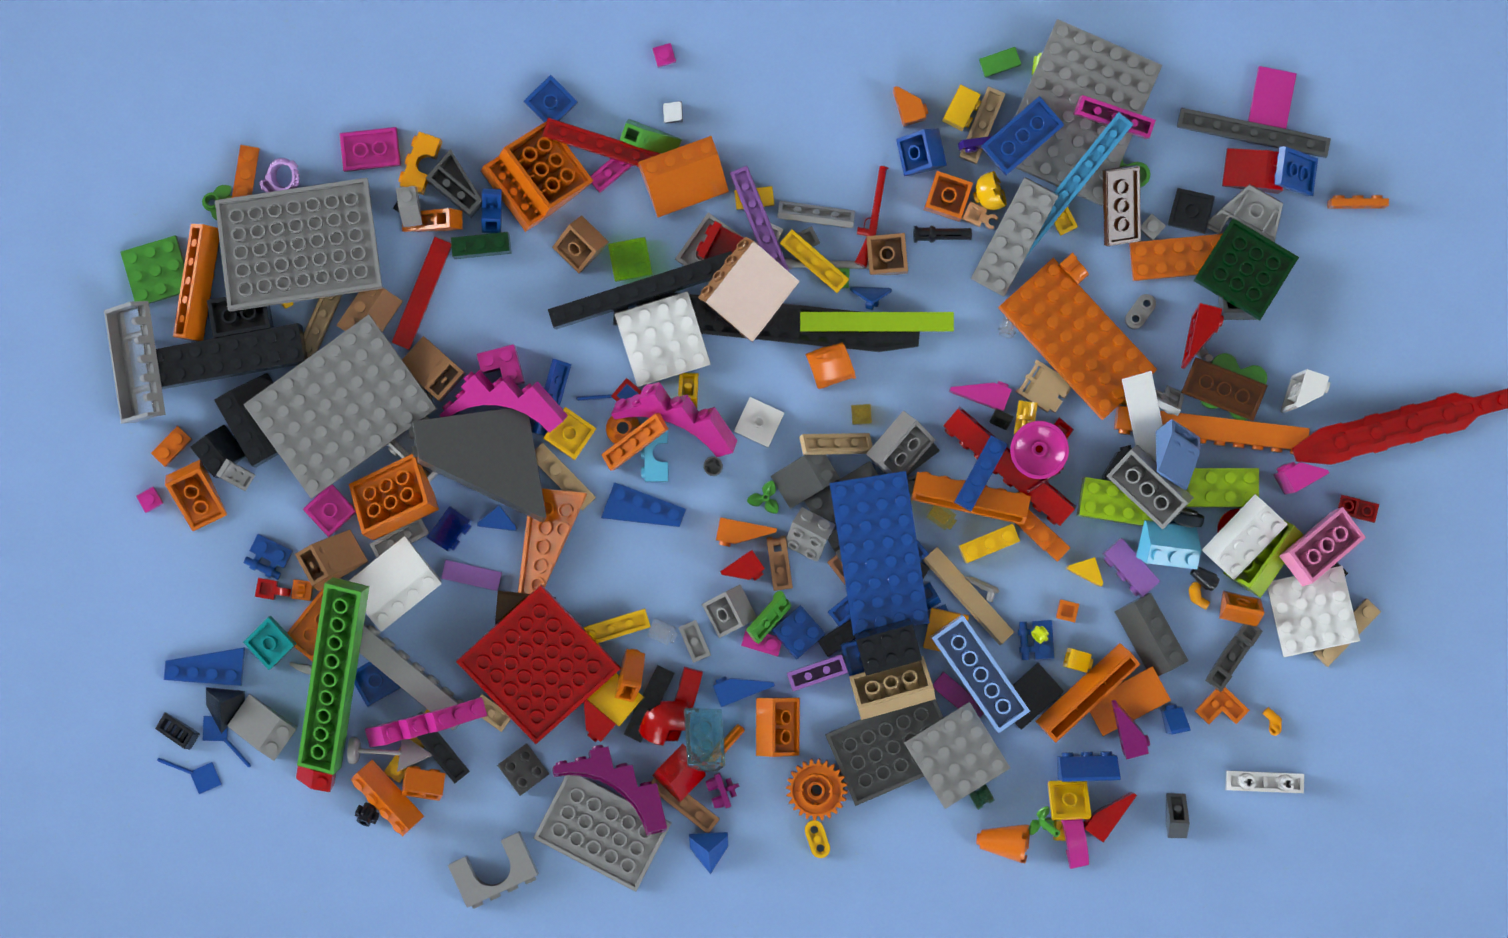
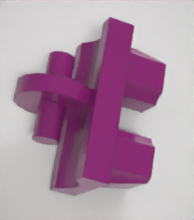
[706,773,740,808]

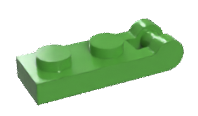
[746,591,791,644]

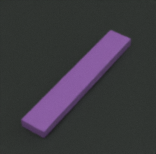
[730,166,790,272]

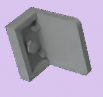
[786,507,836,561]

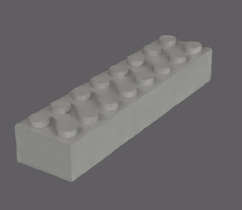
[359,620,464,730]

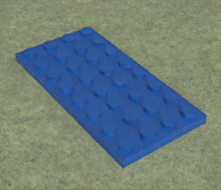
[829,471,930,635]

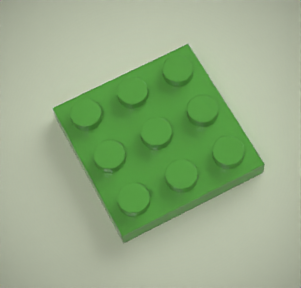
[120,235,185,304]

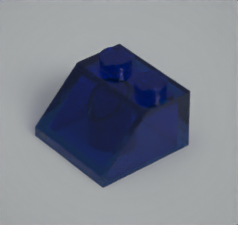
[427,506,472,552]

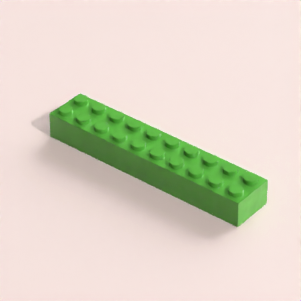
[297,577,370,775]

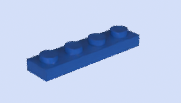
[532,359,572,436]
[954,435,1008,511]

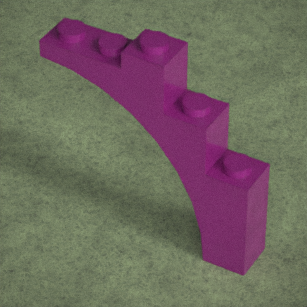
[552,745,667,836]

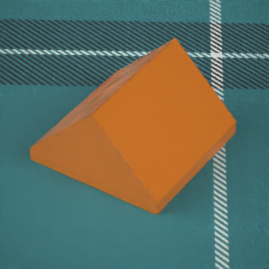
[1219,591,1265,627]

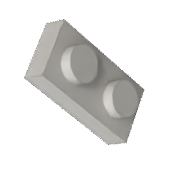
[678,620,711,663]

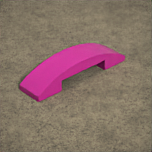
[1061,819,1089,869]

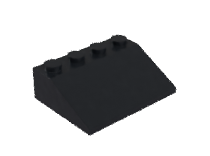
[214,373,279,468]

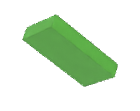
[979,47,1021,78]

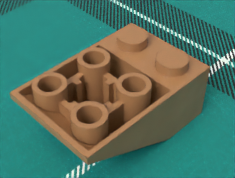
[402,336,466,402]
[295,530,368,591]

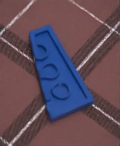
[601,482,686,527]
[164,647,245,686]

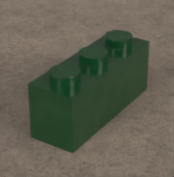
[451,232,512,259]

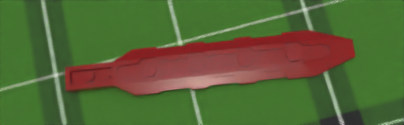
[1292,388,1508,465]

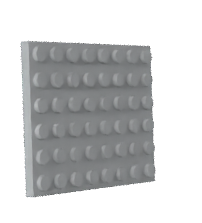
[1015,19,1162,206]
[215,178,383,312]
[243,315,437,499]

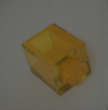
[926,505,957,531]

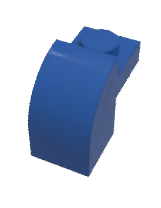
[481,189,502,233]

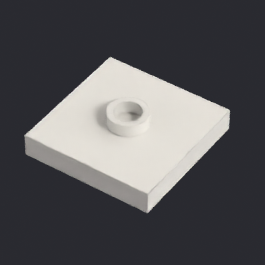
[734,397,784,448]

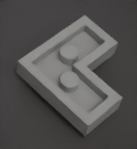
[1155,385,1184,416]

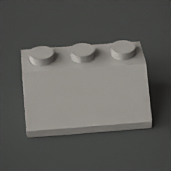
[866,411,935,474]

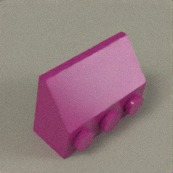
[1273,462,1329,495]

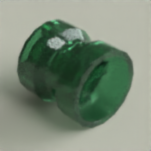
[969,784,995,810]

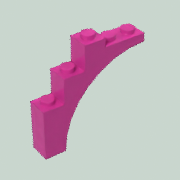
[439,369,568,433]
[611,382,737,457]
[365,697,487,747]

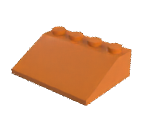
[638,136,729,218]
[349,454,439,541]

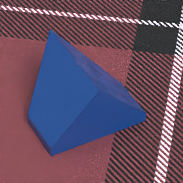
[689,832,728,874]

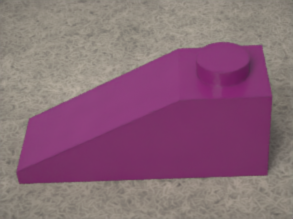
[1111,700,1150,760]

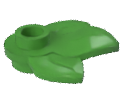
[202,185,232,220]

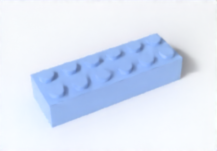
[930,615,1030,733]

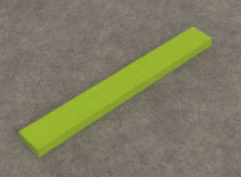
[800,312,954,332]

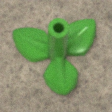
[747,480,779,514]
[1029,806,1060,837]

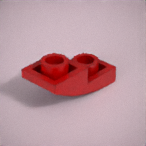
[1338,495,1379,523]
[674,667,703,711]

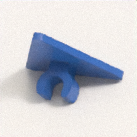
[850,287,892,310]

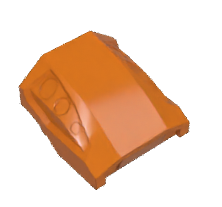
[805,342,856,389]

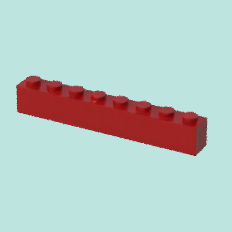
[943,406,1076,526]

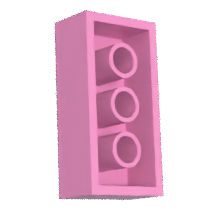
[1279,507,1366,587]

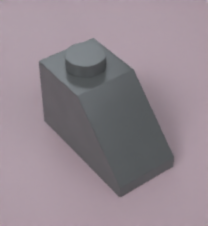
[1166,793,1190,838]

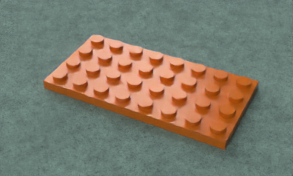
[998,257,1157,420]

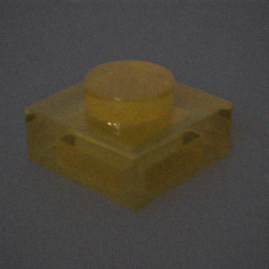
[851,404,872,425]

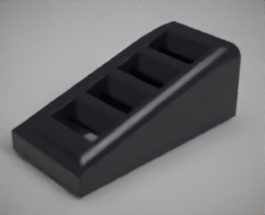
[155,712,200,750]

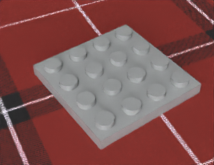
[904,702,1010,809]

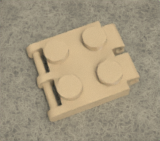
[1015,360,1072,413]

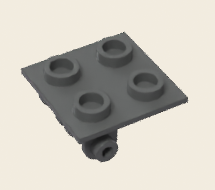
[497,743,549,796]

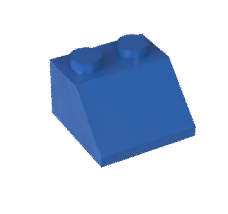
[896,128,947,176]

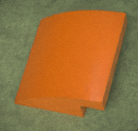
[480,121,593,232]

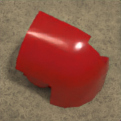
[638,701,689,746]

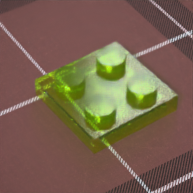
[608,237,653,282]

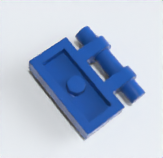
[243,534,293,580]
[1018,620,1055,660]

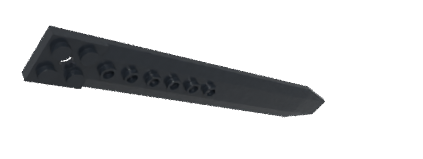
[613,292,920,352]

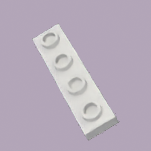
[1225,770,1304,793]

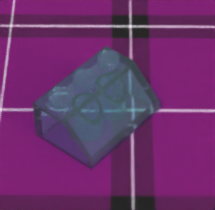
[684,708,725,771]

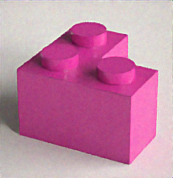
[477,344,525,385]

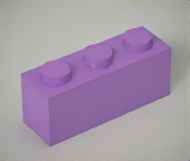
[1103,538,1160,597]
[787,654,848,691]

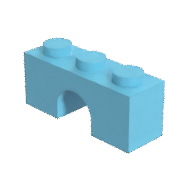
[641,423,669,482]

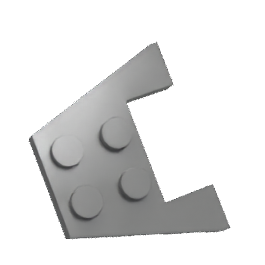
[1207,184,1283,242]

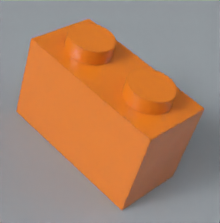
[401,766,445,801]

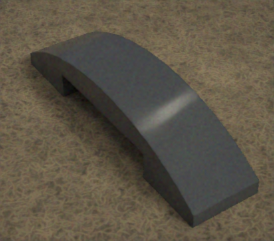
[1205,624,1263,692]

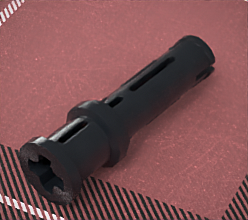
[913,226,972,243]

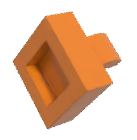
[291,579,313,601]

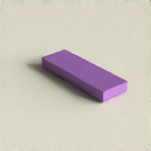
[441,560,502,591]

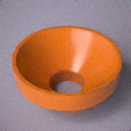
[606,416,640,444]

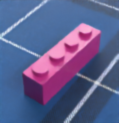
[1073,95,1156,139]

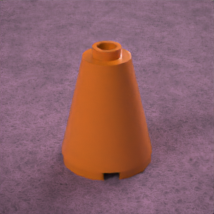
[976,824,1030,864]

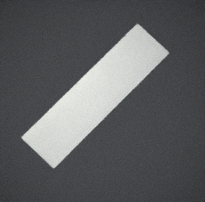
[1122,371,1163,462]

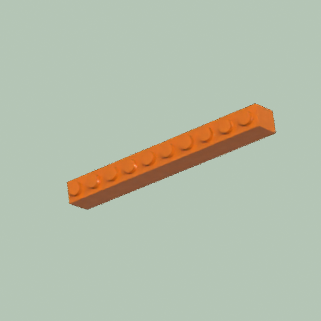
[1114,406,1310,455]

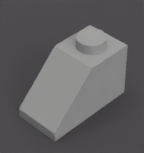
[396,186,423,227]

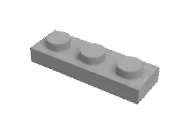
[369,518,430,558]

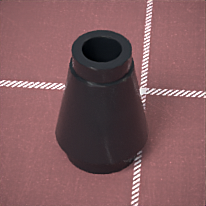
[1190,566,1220,591]

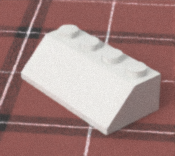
[1280,369,1330,413]

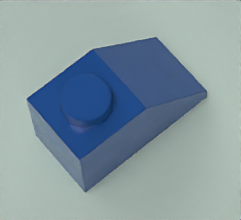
[1161,704,1191,735]

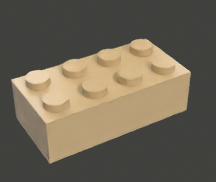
[849,656,936,720]

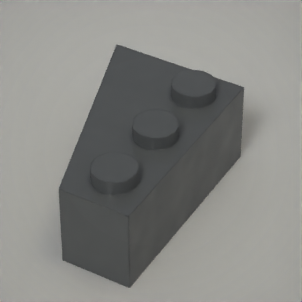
[426,149,482,218]

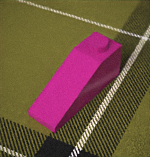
[949,381,1012,411]

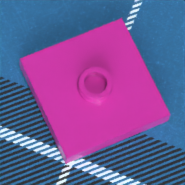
[303,484,356,537]

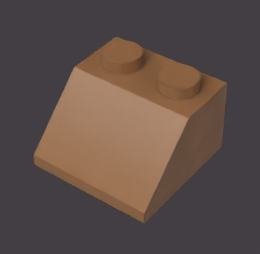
[552,215,609,274]
[866,233,908,275]

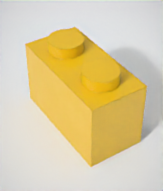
[942,84,982,131]

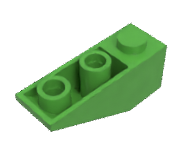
[620,119,682,154]

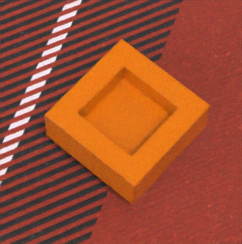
[1056,599,1079,623]

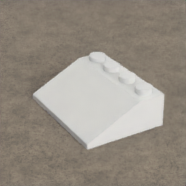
[349,536,442,632]

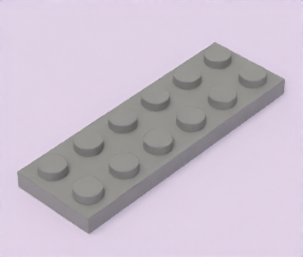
[971,177,1059,297]

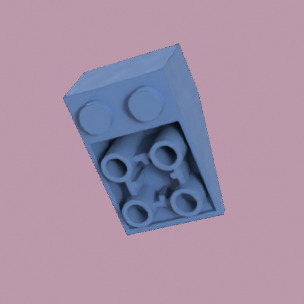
[1156,419,1201,490]

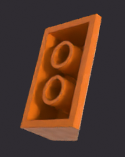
[756,697,800,757]

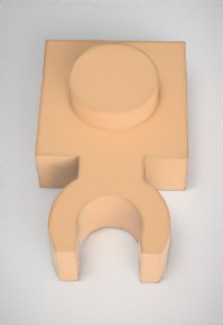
[962,201,998,230]

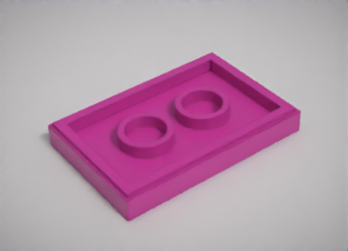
[1248,66,1297,129]
[339,127,401,172]

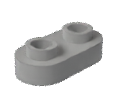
[1125,294,1156,329]

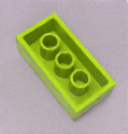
[1186,468,1259,508]
[1076,477,1153,527]

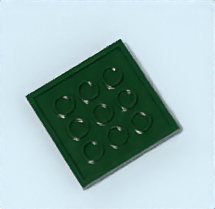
[1194,218,1299,321]

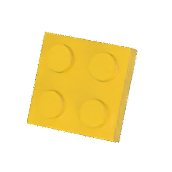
[543,407,597,460]
[1047,781,1091,820]

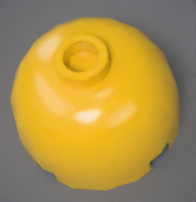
[973,171,1007,210]

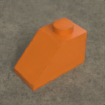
[893,86,928,127]

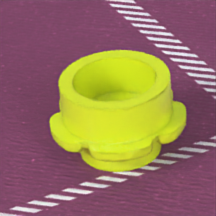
[1031,626,1049,644]

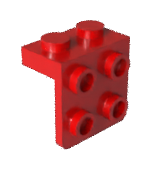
[696,221,744,260]

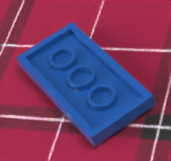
[981,96,1064,176]

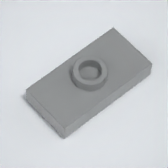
[216,459,255,491]

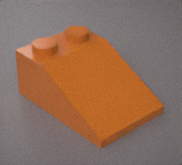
[165,460,227,531]

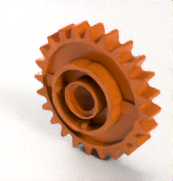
[786,758,848,821]

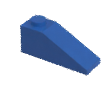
[713,676,775,707]

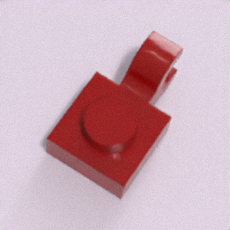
[255,578,291,600]

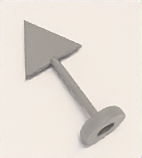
[347,737,433,772]

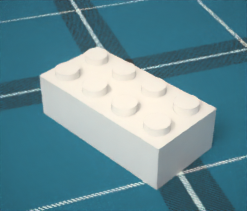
[1202,494,1288,580]

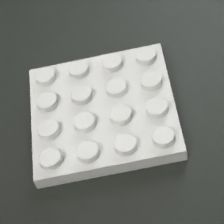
[615,291,711,387]
[1267,566,1360,658]

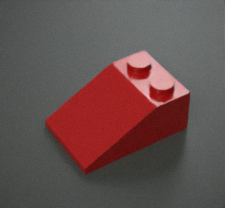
[1222,148,1283,194]
[1181,303,1224,369]

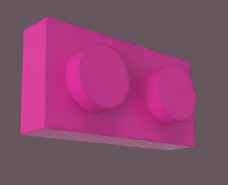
[741,627,782,657]

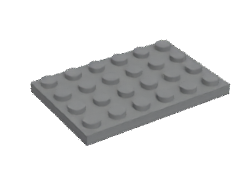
[533,775,672,892]

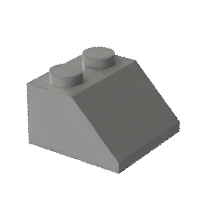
[702,585,757,638]

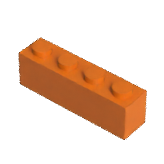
[350,759,424,837]

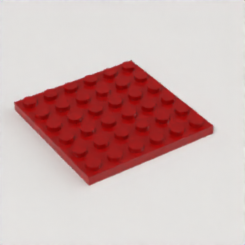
[456,584,621,744]

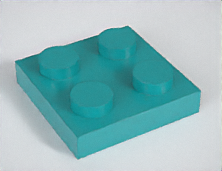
[243,616,297,670]

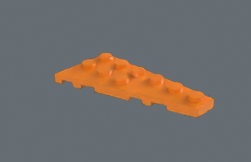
[518,488,587,594]

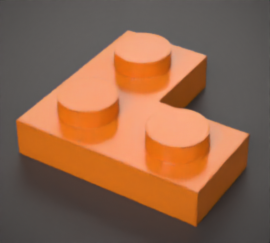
[1194,687,1250,724]

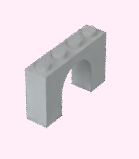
[448,831,539,909]

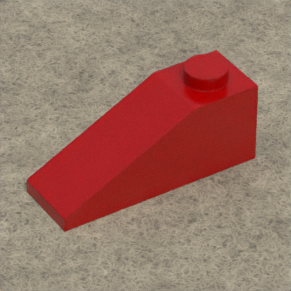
[1083,792,1137,843]

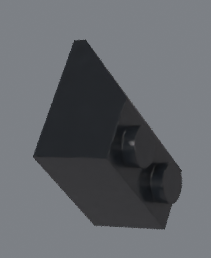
[190,425,246,478]

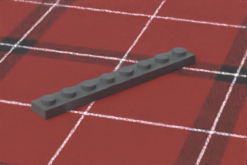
[1177,108,1331,158]

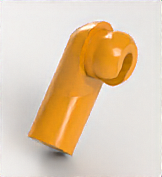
[1188,582,1210,610]

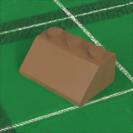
[336,288,403,332]

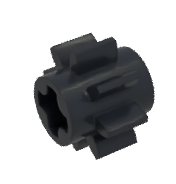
[355,802,379,827]

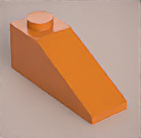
[402,208,463,232]
[716,517,777,547]

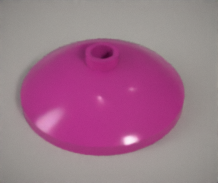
[1010,421,1069,479]

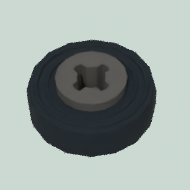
[1172,508,1204,528]

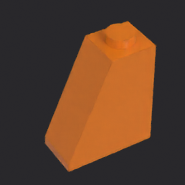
[615,649,645,702]

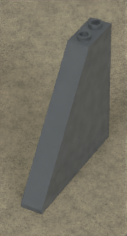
[409,408,546,522]

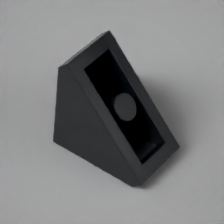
[206,687,245,734]

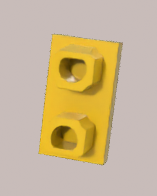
[1014,400,1038,435]

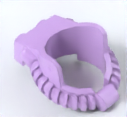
[259,158,300,193]

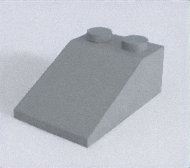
[227,694,298,761]

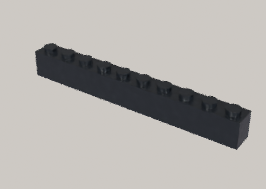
[548,251,732,330]

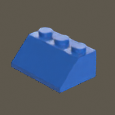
[1057,751,1121,782]

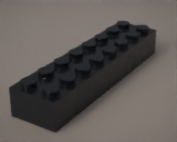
[156,323,308,389]

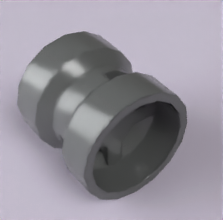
[704,457,723,476]

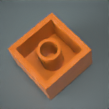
[924,171,973,222]

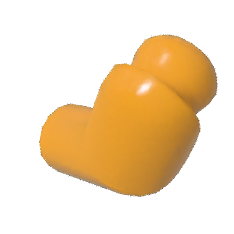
[1262,707,1282,736]

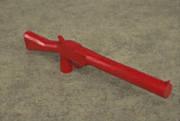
[855,166,889,268]

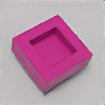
[652,43,676,68]
[136,487,164,513]

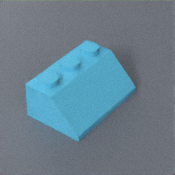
[1136,520,1201,569]

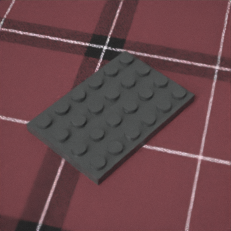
[825,699,944,806]

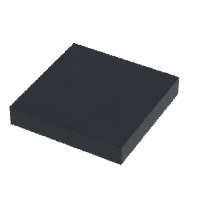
[1168,188,1215,234]

